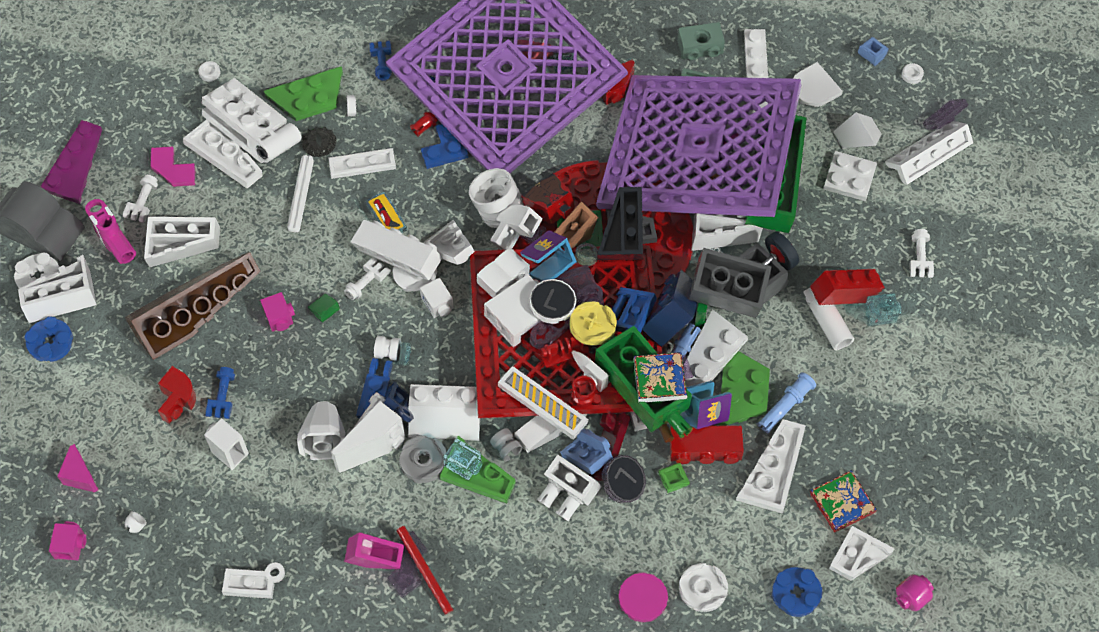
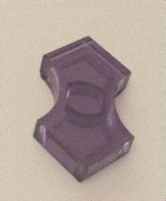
[387,531,427,598]

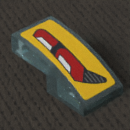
[365,192,407,233]

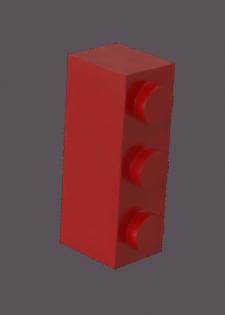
[810,269,885,305]
[670,426,744,464]

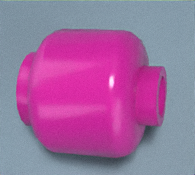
[896,574,934,612]

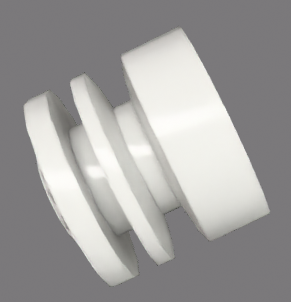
[469,168,524,228]

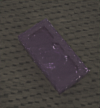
[923,99,968,130]

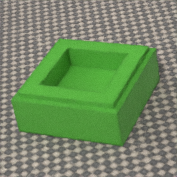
[658,463,690,493]

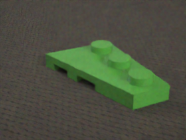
[440,435,516,504]

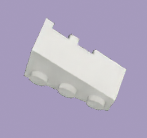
[692,213,763,251]
[144,217,220,267]
[18,255,97,323]

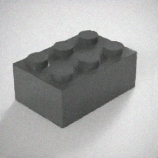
[688,248,772,318]

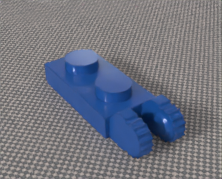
[356,358,393,419]

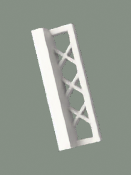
[885,120,973,184]

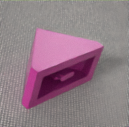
[57,444,99,492]

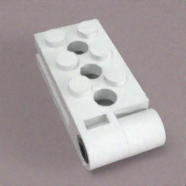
[202,78,301,164]

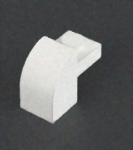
[490,205,542,250]

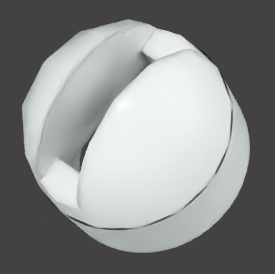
[124,512,147,533]

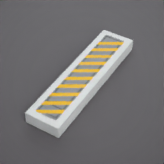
[498,366,588,440]

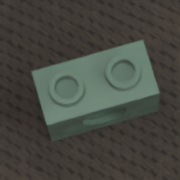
[677,22,725,60]

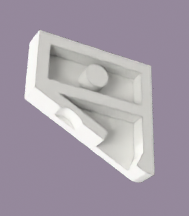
[829,526,895,581]

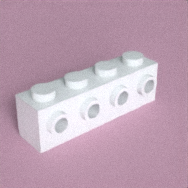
[351,219,442,280]

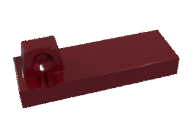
[589,412,630,481]

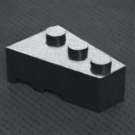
[597,187,643,261]

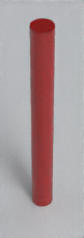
[396,526,453,615]

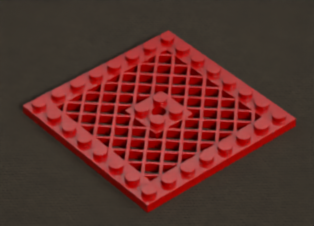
[470,245,662,418]

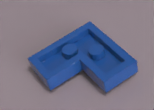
[421,124,468,169]

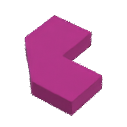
[151,147,196,187]

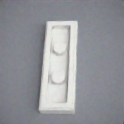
[328,148,396,179]

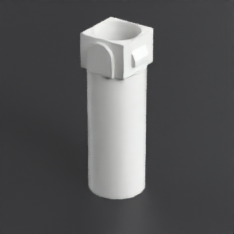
[803,288,854,351]

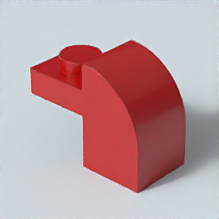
[158,366,196,424]

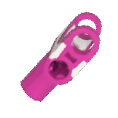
[85,199,136,264]

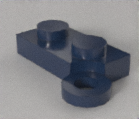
[383,381,414,422]

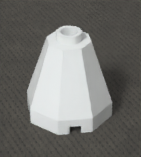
[297,401,346,460]

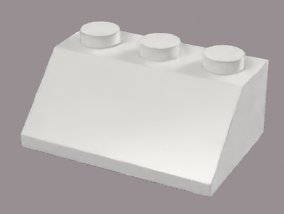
[408,384,481,441]

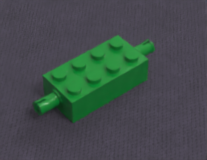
[594,326,692,438]

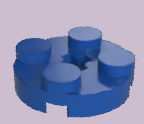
[25,316,73,362]
[772,567,822,617]

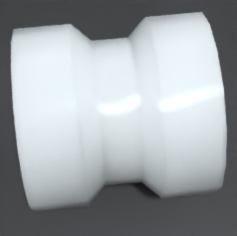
[374,335,401,361]

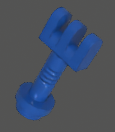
[369,40,392,81]
[206,367,235,419]

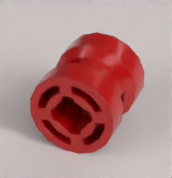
[571,376,596,407]

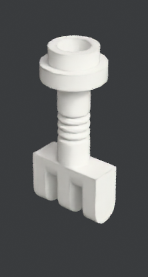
[123,175,158,223]
[909,229,934,278]
[344,257,391,300]

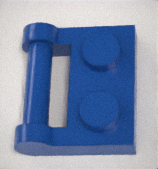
[612,287,657,333]

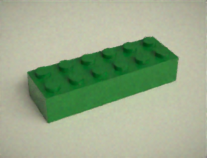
[745,111,807,233]

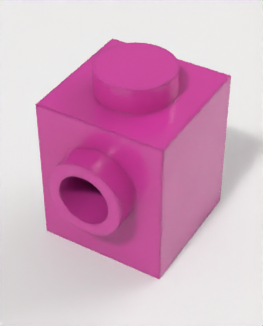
[260,292,295,332]
[49,521,87,560]

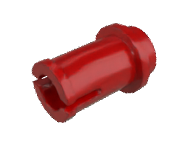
[410,111,438,137]

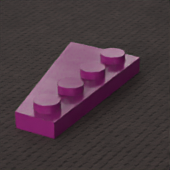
[40,120,102,204]

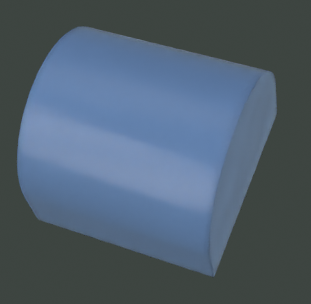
[858,37,888,66]

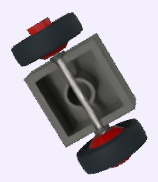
[739,231,800,304]

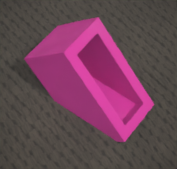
[344,533,404,569]

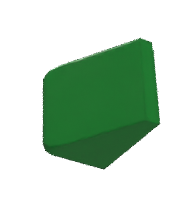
[308,294,340,323]

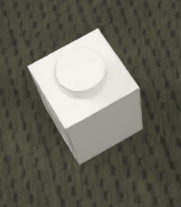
[420,278,454,318]

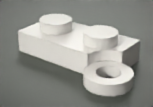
[222,563,285,599]

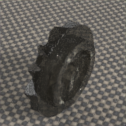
[302,126,336,157]

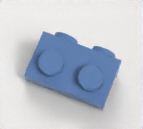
[560,428,613,475]

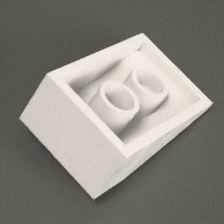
[331,401,405,473]

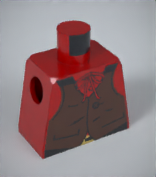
[521,173,575,224]

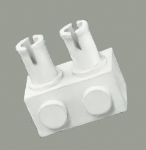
[537,455,602,522]

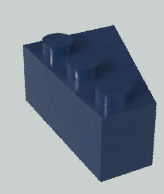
[642,270,697,347]

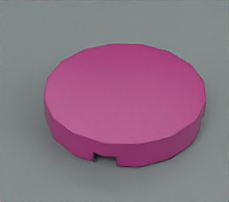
[618,573,668,622]

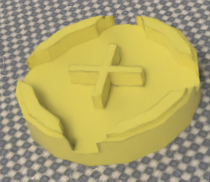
[569,301,617,346]

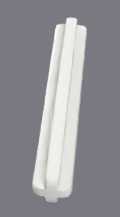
[287,155,314,232]

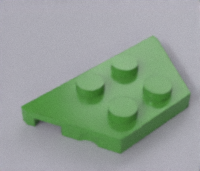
[264,66,343,121]
[718,351,770,426]

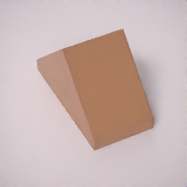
[554,202,598,249]

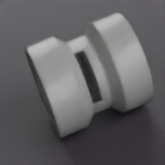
[490,428,523,462]

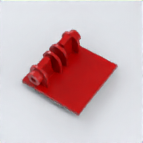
[528,316,589,368]

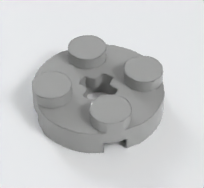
[399,436,447,483]

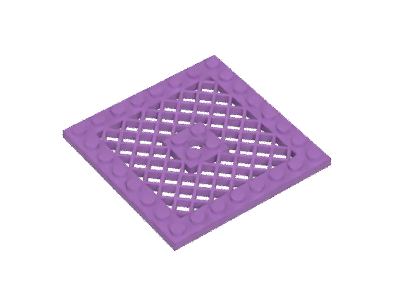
[386,0,628,173]
[596,75,801,217]

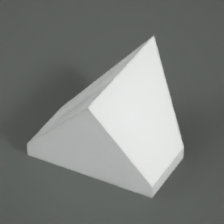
[833,112,881,149]

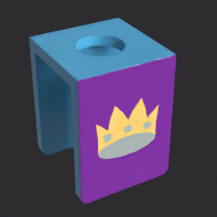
[520,230,577,282]
[680,381,732,429]

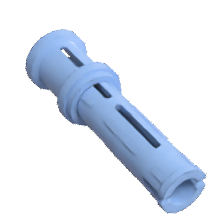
[757,372,816,434]

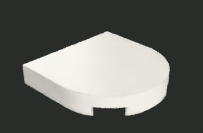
[793,62,843,107]

